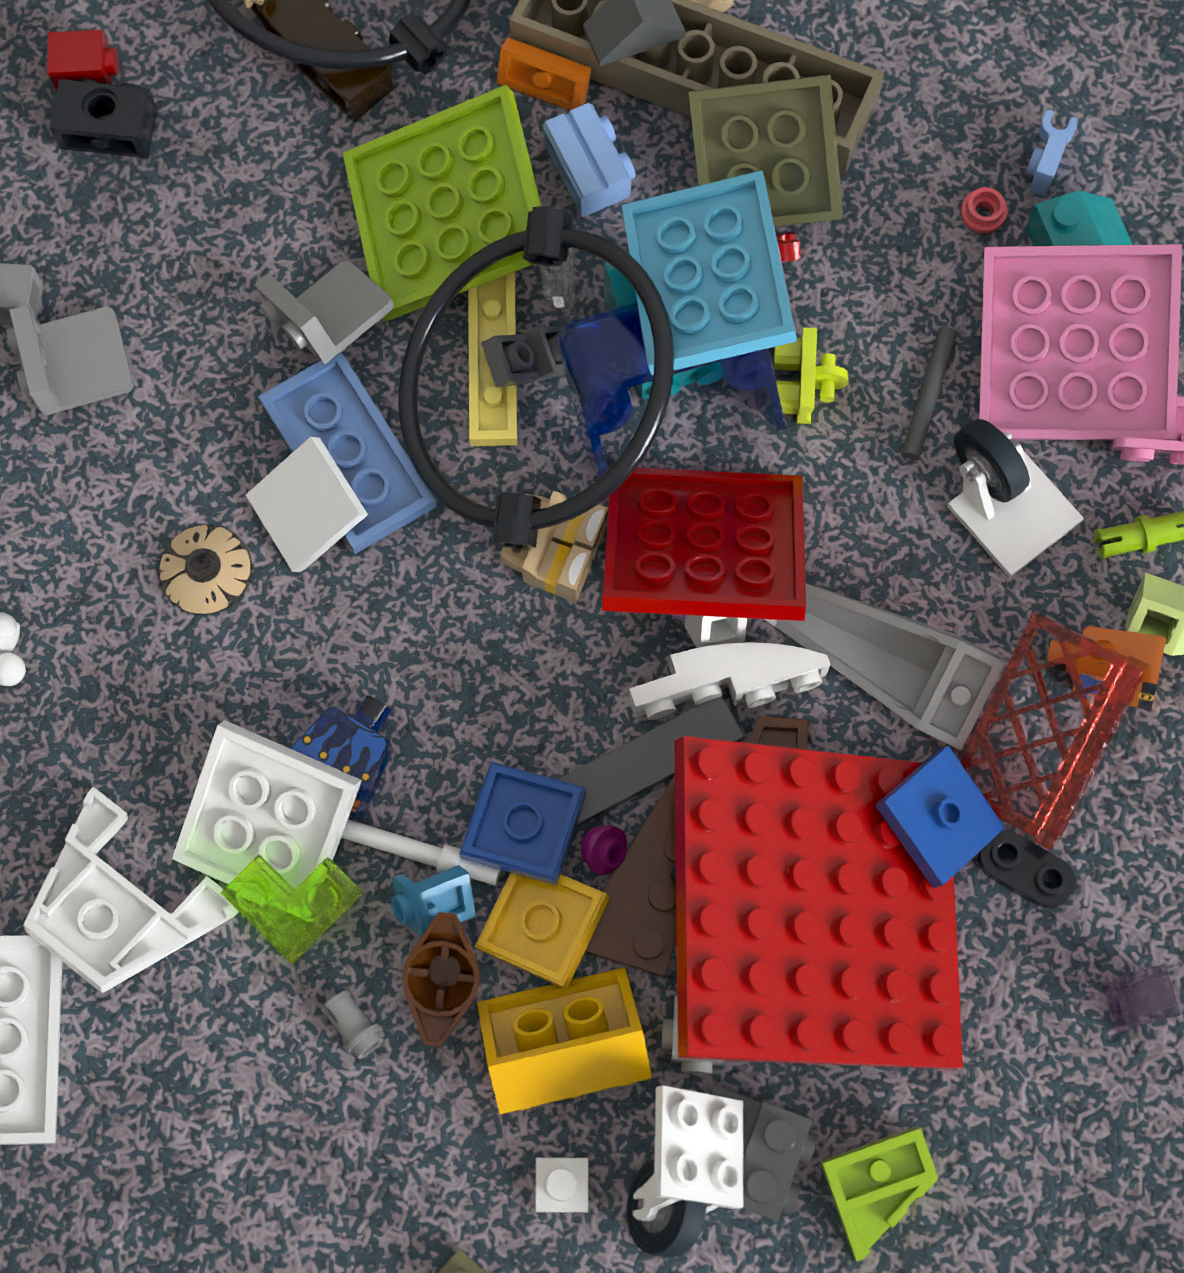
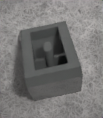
[583,0,686,67]

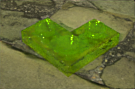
[221,854,364,964]

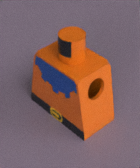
[1046,626,1166,711]

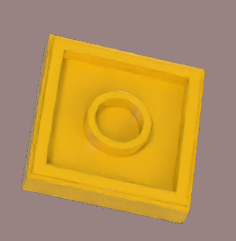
[474,873,610,990]

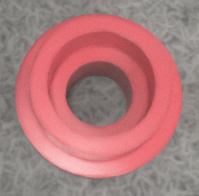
[960,187,1008,234]

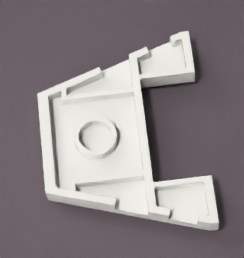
[23,787,242,993]

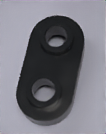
[978,830,1076,908]

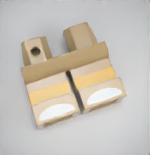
[500,490,609,603]

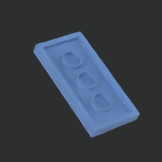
[258,352,437,554]

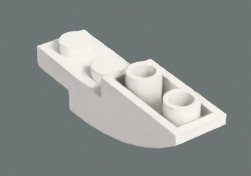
[629,642,830,720]

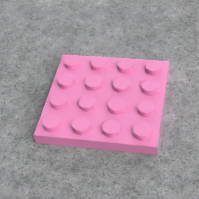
[979,244,1182,441]

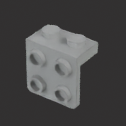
[254,261,394,364]
[6,305,134,416]

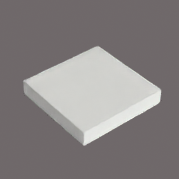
[246,437,368,572]

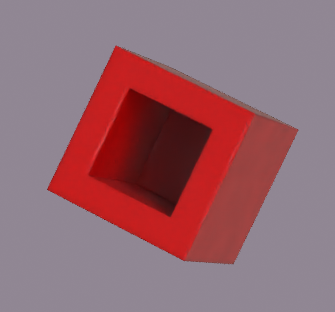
[47,30,119,92]

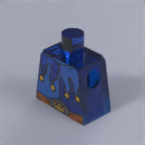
[290,695,394,822]

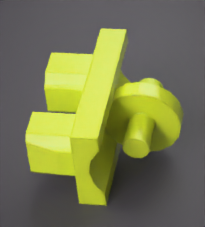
[771,327,849,424]

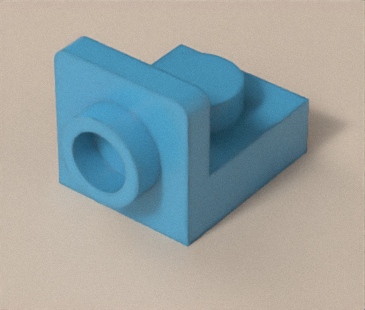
[391,865,476,936]

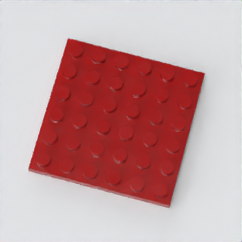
[674,736,963,1070]

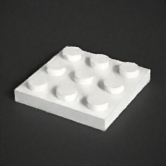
[172,721,362,919]

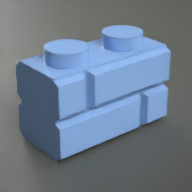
[542,103,635,217]

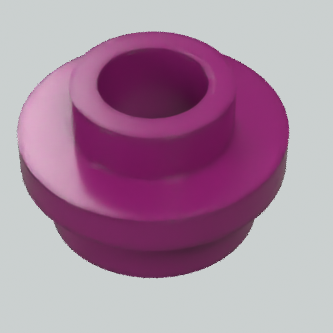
[581,825,627,875]

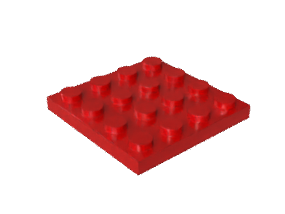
[602,467,806,621]

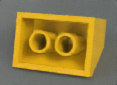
[477,967,652,1114]

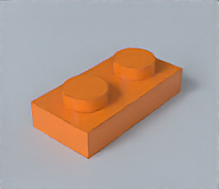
[497,37,591,110]

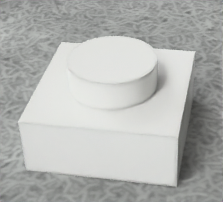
[536,1158,588,1212]

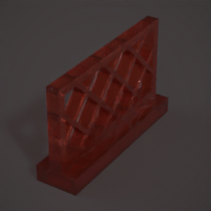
[960,612,1149,851]

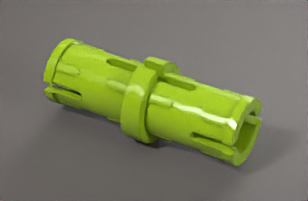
[1093,509,1184,560]

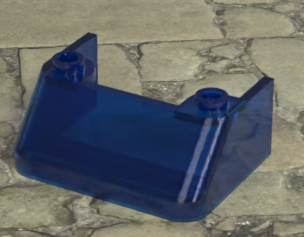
[558,303,786,478]

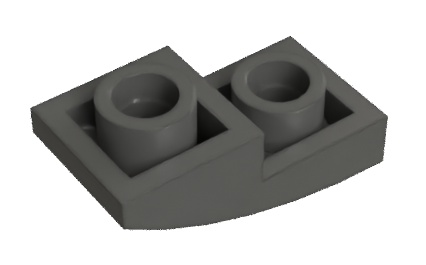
[481,325,582,388]

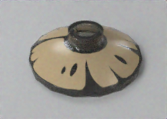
[157,524,253,616]

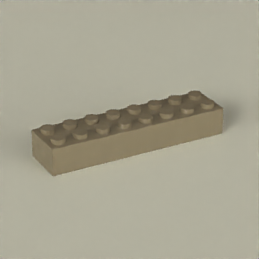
[509,0,884,176]

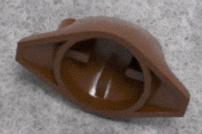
[402,911,479,1047]

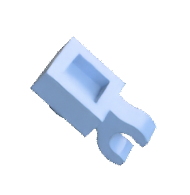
[1026,109,1077,197]

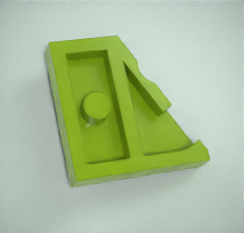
[820,1126,939,1262]

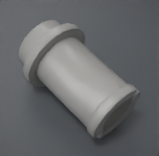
[321,990,383,1059]

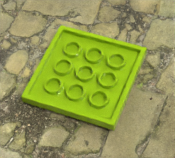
[343,85,541,321]

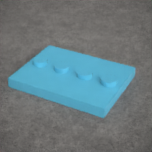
[622,170,797,375]

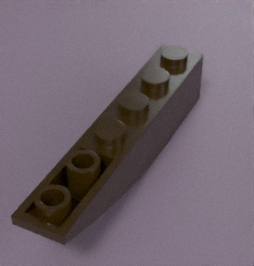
[250,0,394,123]

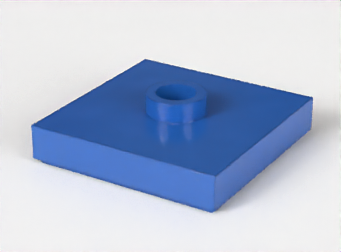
[875,746,1005,888]
[459,762,587,886]

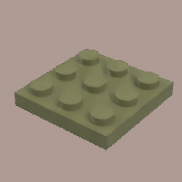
[688,75,844,226]

